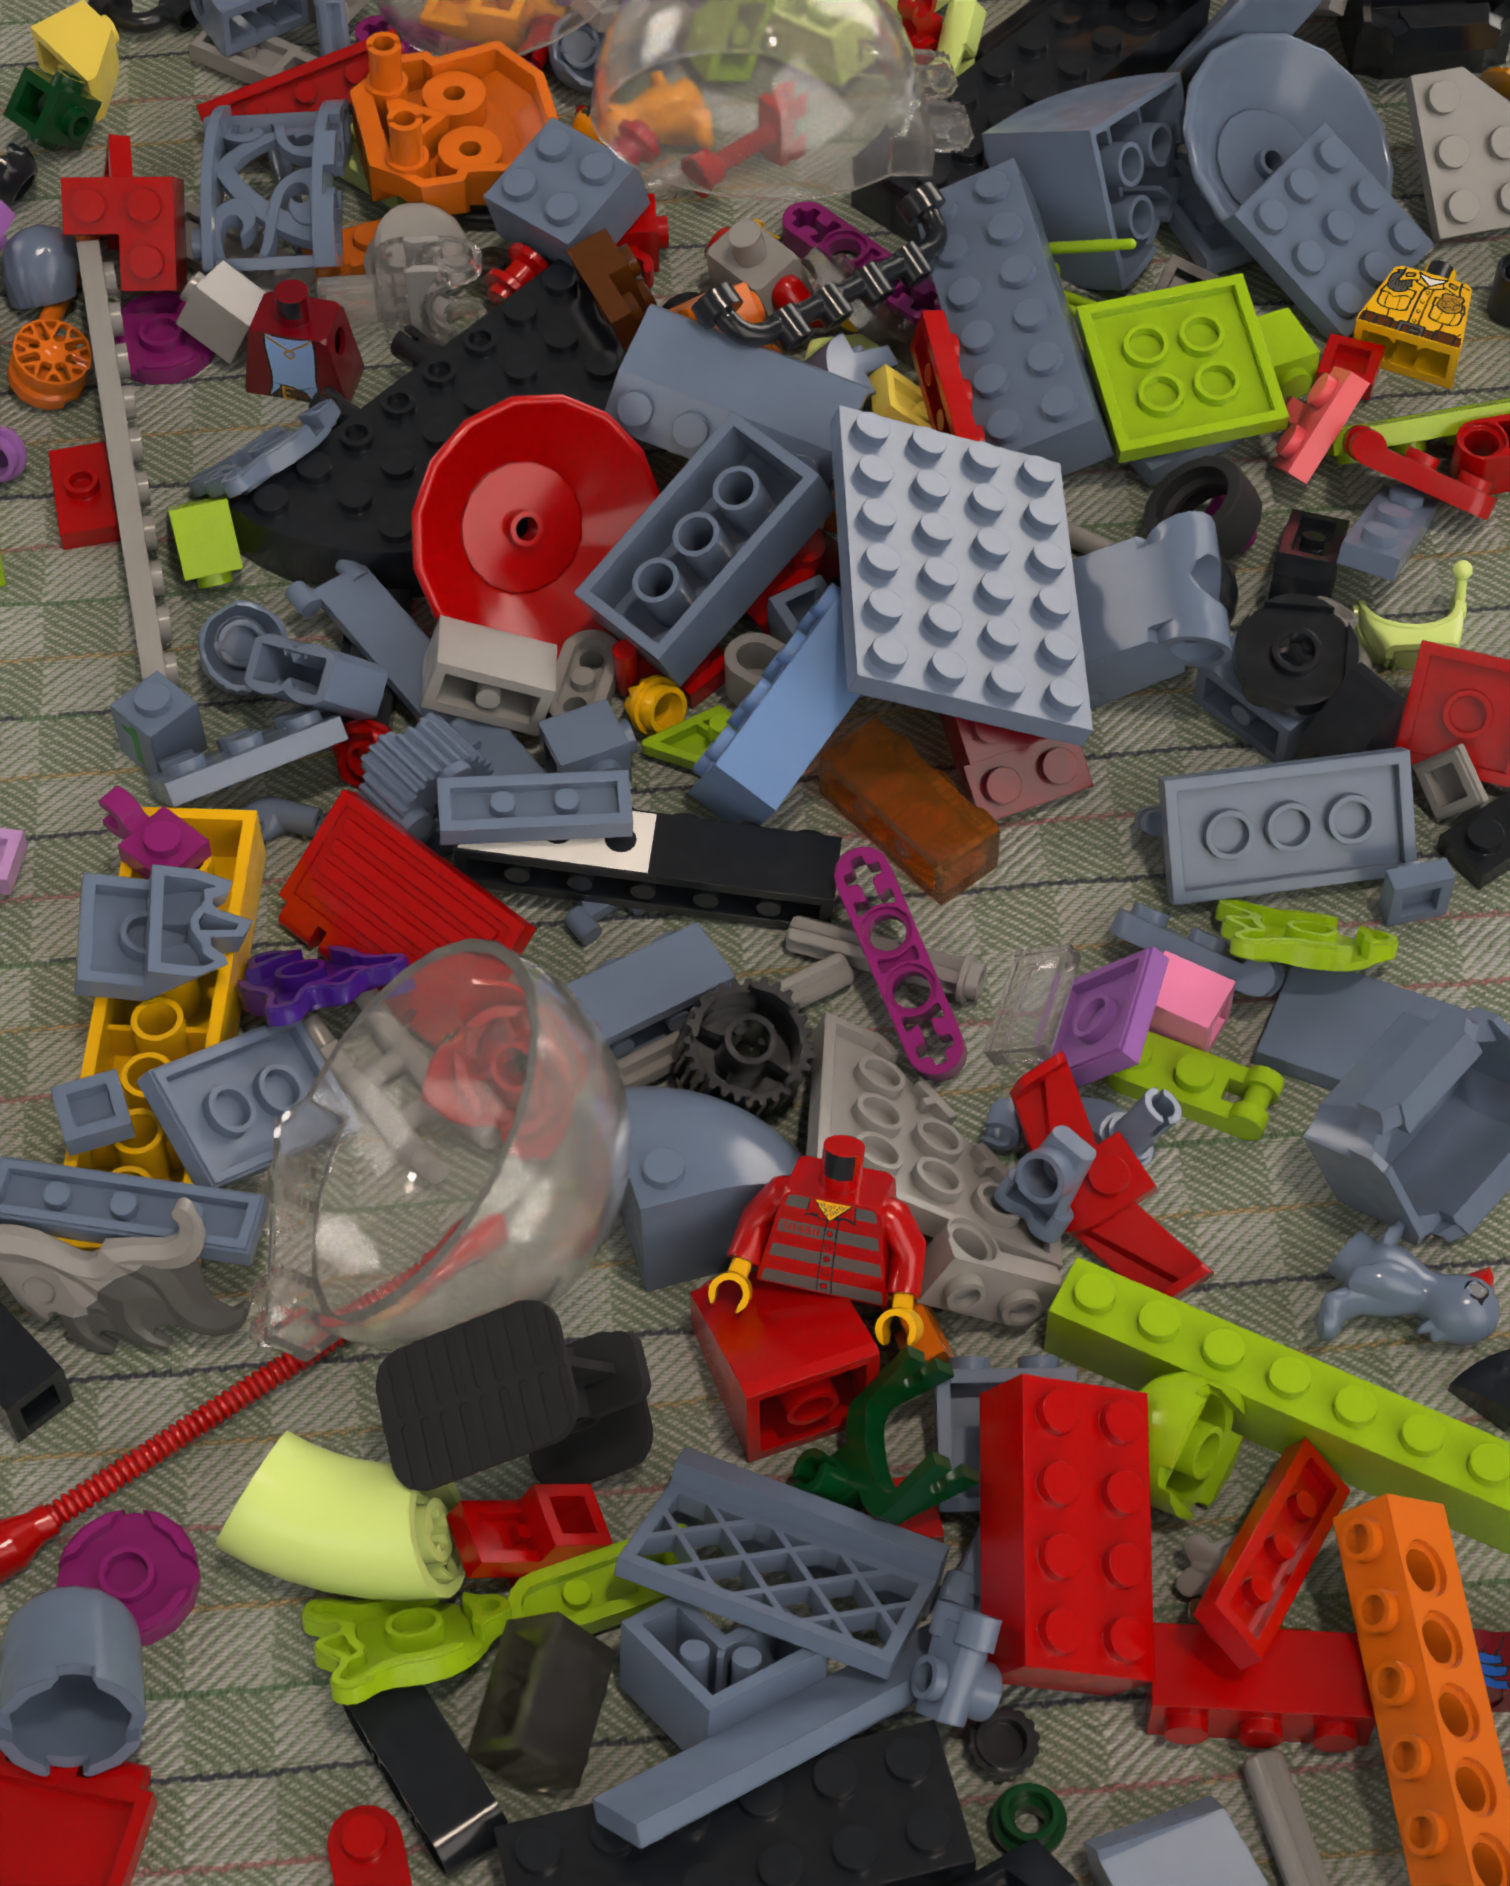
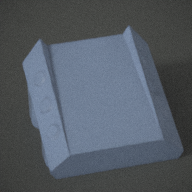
[1083,1795,1269,1886]

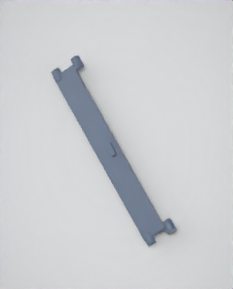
[285,560,645,945]

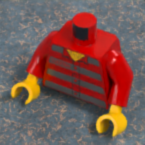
[708,1135,926,1347]

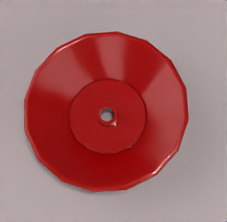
[411,394,660,660]

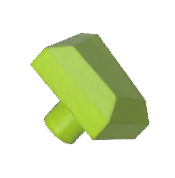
[641,704,735,769]

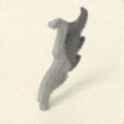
[0,1197,251,1354]

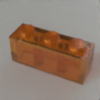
[819,717,1000,906]

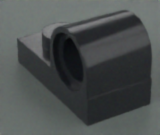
[1268,509,1350,600]

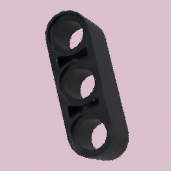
[343,1685,508,1878]

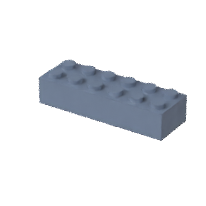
[917,158,1115,477]

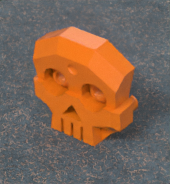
[350,31,559,215]

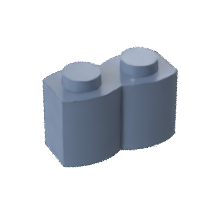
[244,634,388,720]

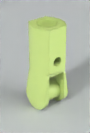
[929,0,987,88]

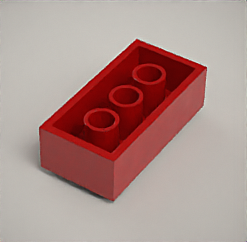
[980,1373,1155,1696]

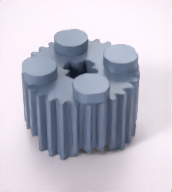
[357,712,494,858]

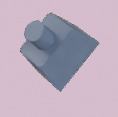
[190,0,309,57]

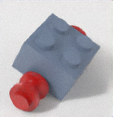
[483,117,661,306]

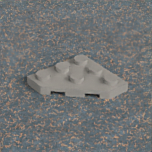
[1404,66,1510,243]

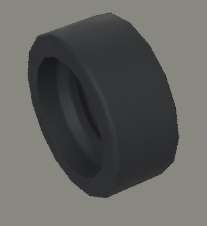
[1143,456,1262,560]

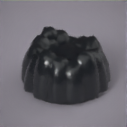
[969,1706,1040,1779]

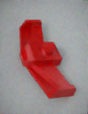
[1009,1051,1214,1299]

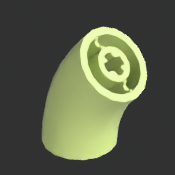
[214,1430,466,1601]

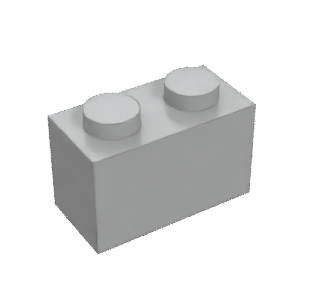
[420,615,557,736]

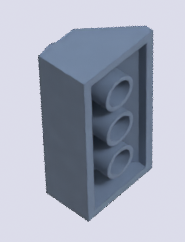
[605,304,870,494]

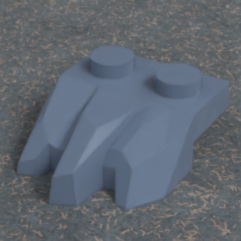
[74,864,252,1001]

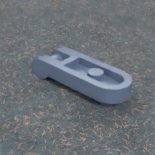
[1109,901,1286,998]

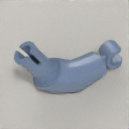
[984,1087,1182,1167]

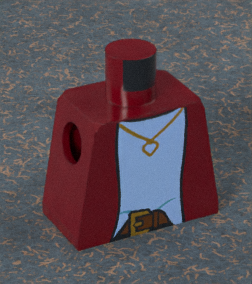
[245,279,364,402]

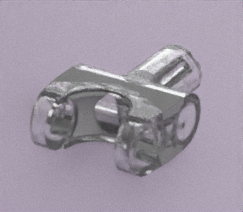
[317,235,487,349]

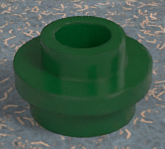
[992,1783,1067,1853]

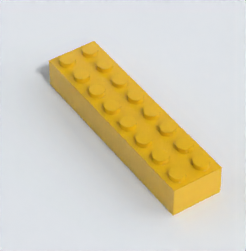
[55,807,267,1266]

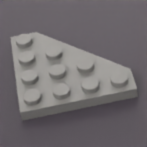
[806,1012,1062,1271]

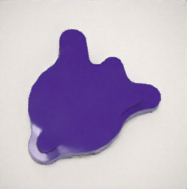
[237,946,411,1026]

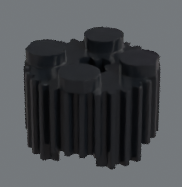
[673,977,816,1120]

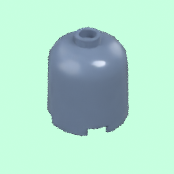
[0,1585,147,1776]

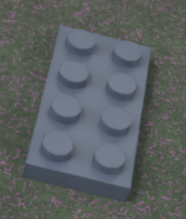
[1158,747,1417,905]

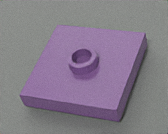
[1039,946,1169,1088]

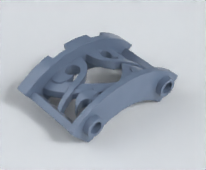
[191,99,352,273]

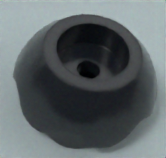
[0,143,38,206]

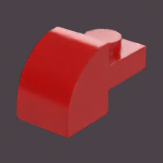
[446,1484,613,1588]

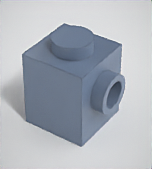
[538,699,638,781]

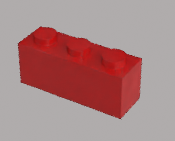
[1146,1622,1376,1753]

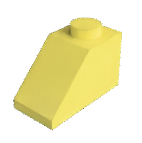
[30,0,120,122]

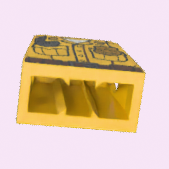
[1353,260,1472,389]

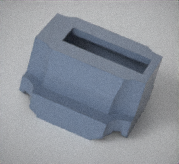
[1303,997,1510,1246]

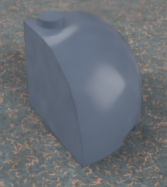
[981,72,1185,291]
[591,1086,803,1292]

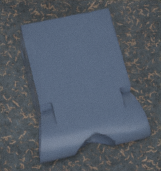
[1072,511,1233,709]

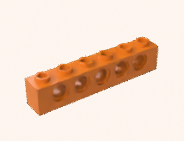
[1332,1493,1510,1886]

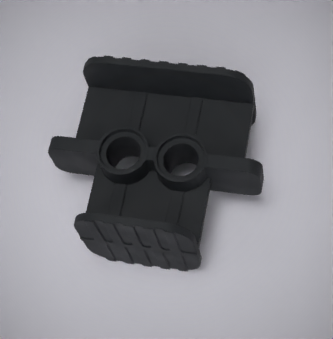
[376,1299,653,1491]

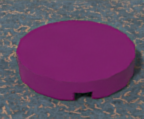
[114,292,216,385]
[56,1509,201,1647]

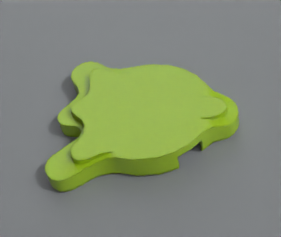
[1215,898,1399,971]
[301,1592,512,1705]

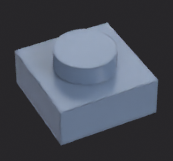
[1378,858,1455,927]
[50,1069,136,1156]

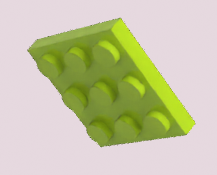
[1075,273,1290,464]

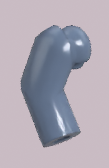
[239,796,324,842]

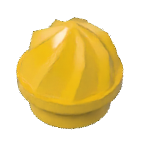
[623,675,687,736]

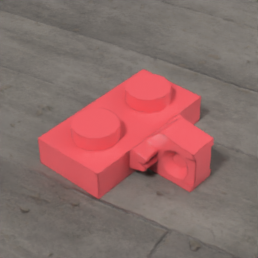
[1272,366,1370,484]

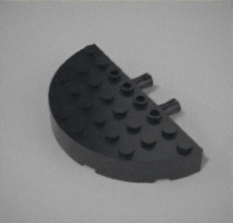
[231,258,627,598]

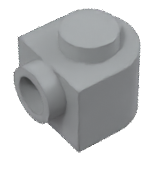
[724,632,785,706]

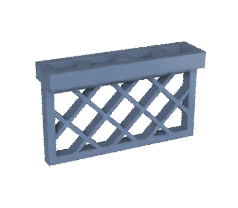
[614,1446,950,1680]

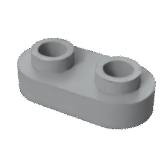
[546,630,618,719]

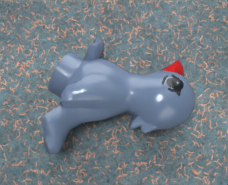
[1313,1219,1500,1346]

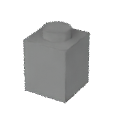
[176,260,266,364]

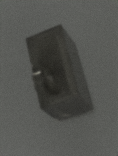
[467,1611,616,1794]

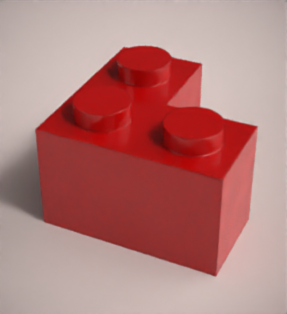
[61,176,187,292]

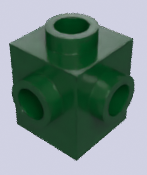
[3,67,102,151]

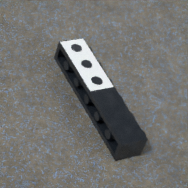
[454,807,842,929]

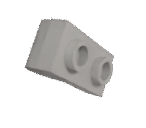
[916,1216,1063,1330]

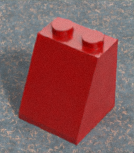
[690,1270,880,1463]

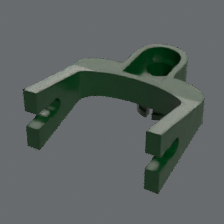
[792,1345,981,1525]

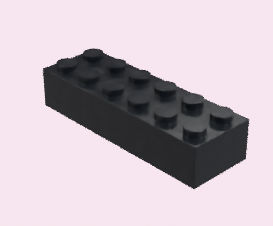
[494,1720,977,1886]

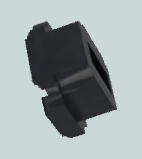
[1336,0,1510,80]

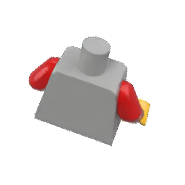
[704,218,870,351]

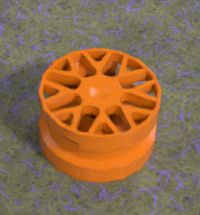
[7,319,92,410]

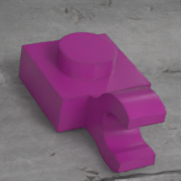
[98,785,212,879]

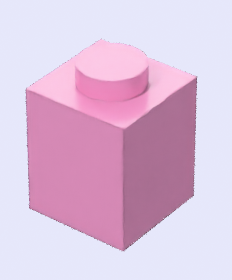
[1148,950,1236,1053]

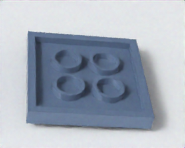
[1223,122,1435,340]

